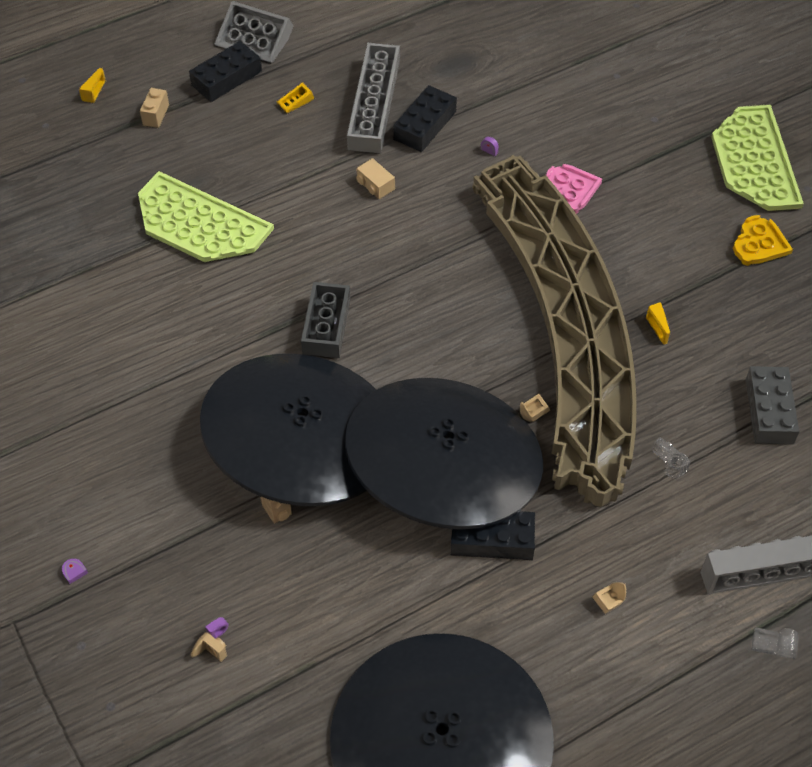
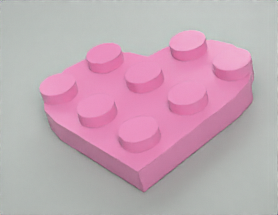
[546,164,602,214]

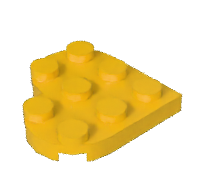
[733,215,793,266]

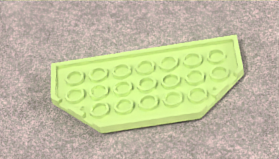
[711,105,804,211]
[138,171,274,262]

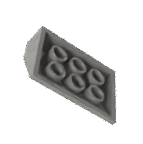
[215,1,294,63]

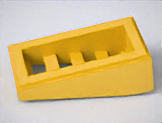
[79,68,106,103]
[277,82,314,113]
[646,302,670,345]

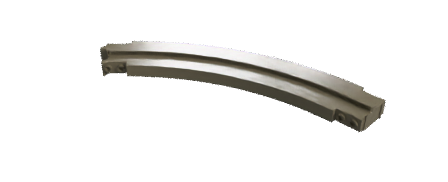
[472,155,636,507]

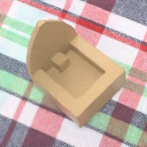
[520,394,550,422]
[592,582,626,614]
[191,632,227,662]

